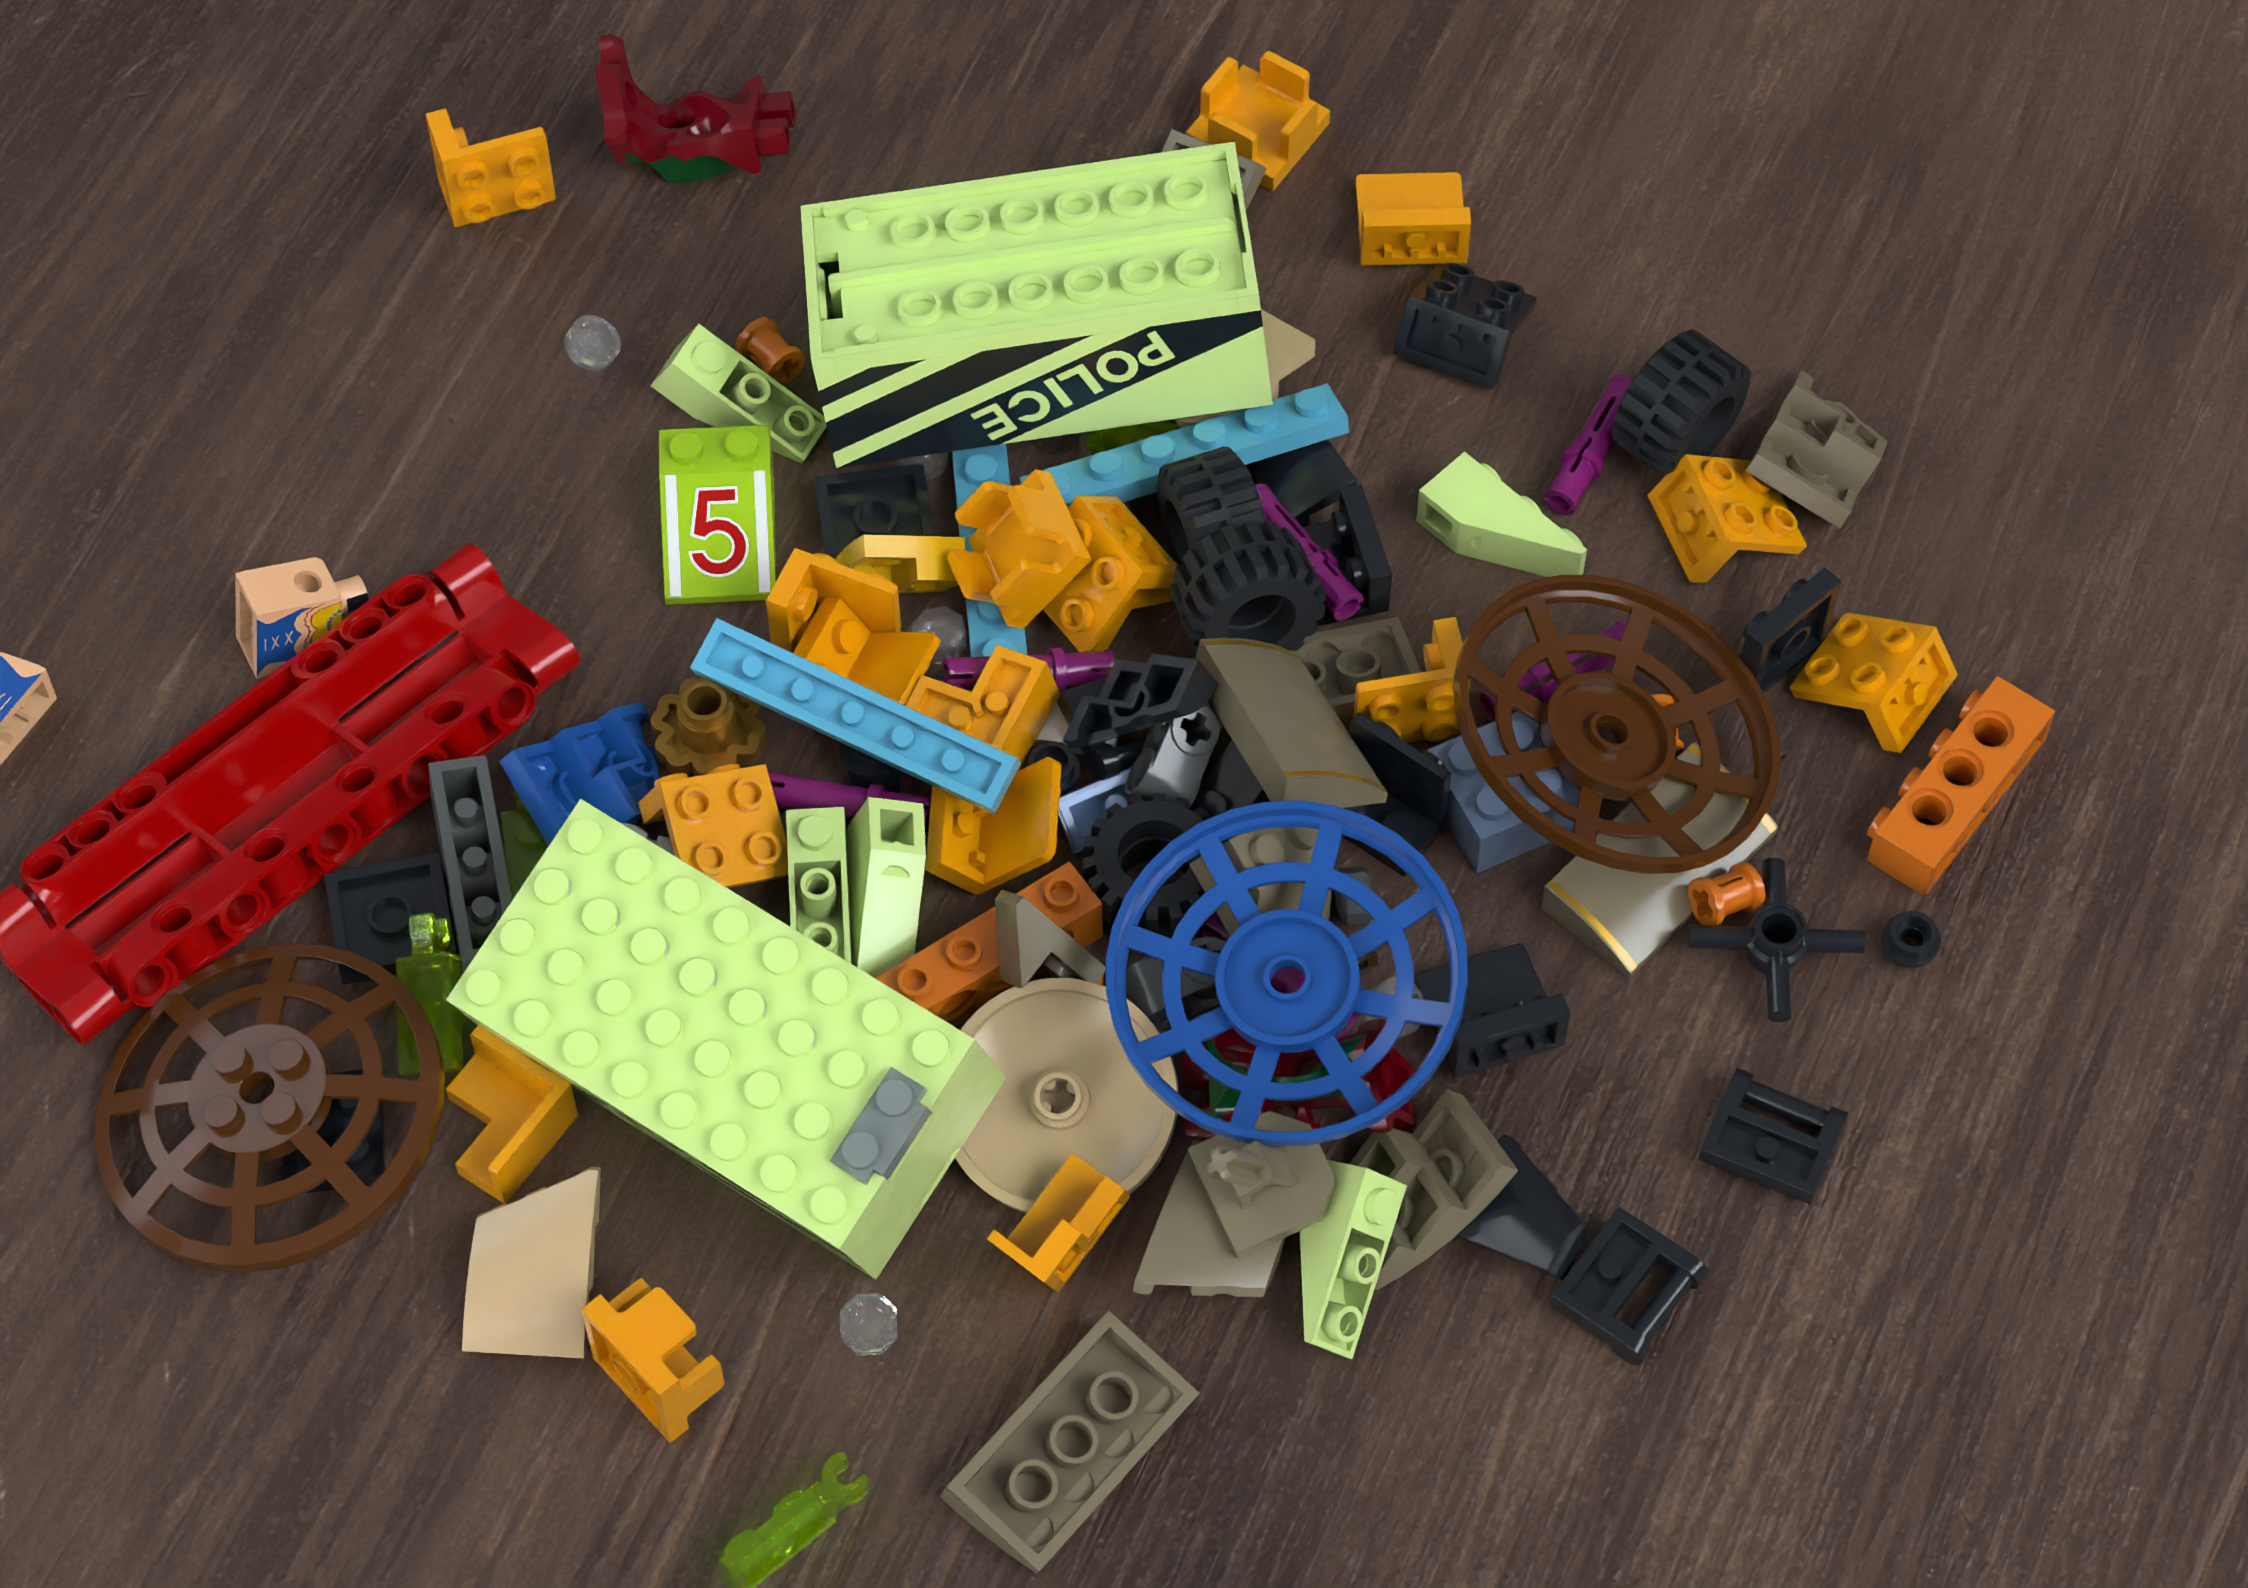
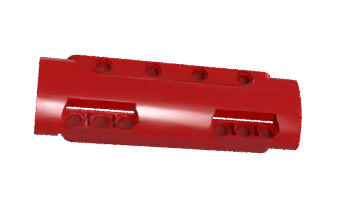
[0,542,581,1046]

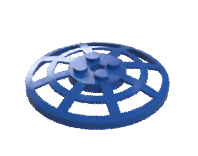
[1106,800,1468,1147]

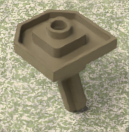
[1187,1111,1336,1259]

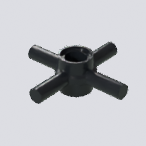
[1688,858,1866,1022]

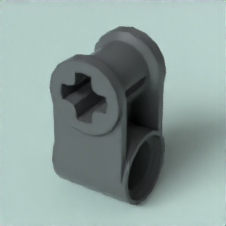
[1125,706,1220,808]
[1126,936,1226,1033]

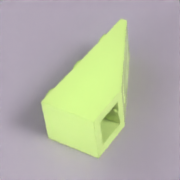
[650,323,827,463]
[1416,451,1587,577]
[847,797,926,978]
[786,807,851,963]
[1300,1160,1407,1359]

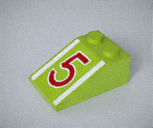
[659,425,776,605]

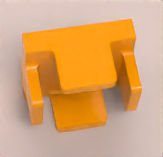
[1186,51,1330,192]
[947,469,1092,629]
[581,1278,725,1443]

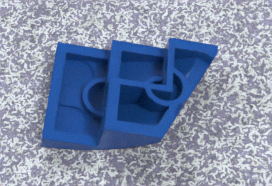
[499,701,660,847]

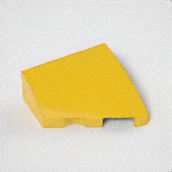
[835,534,966,594]

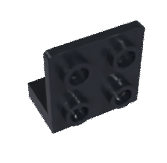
[1393,263,1537,389]
[1303,484,1392,626]
[1342,713,1451,877]
[1415,943,1570,1079]

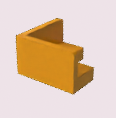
[905,645,1060,772]
[446,1025,578,1204]
[987,1154,1131,1293]

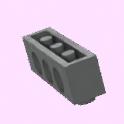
[428,755,512,975]

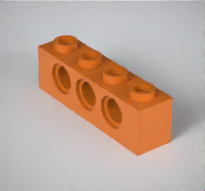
[1867,676,2056,897]
[875,861,1103,1027]

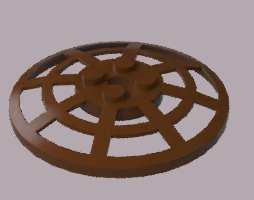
[1453,575,1781,874]
[95,943,445,1273]

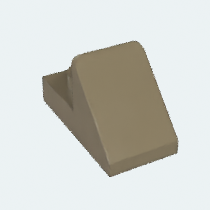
[995,889,1106,988]

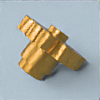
[651,677,767,776]

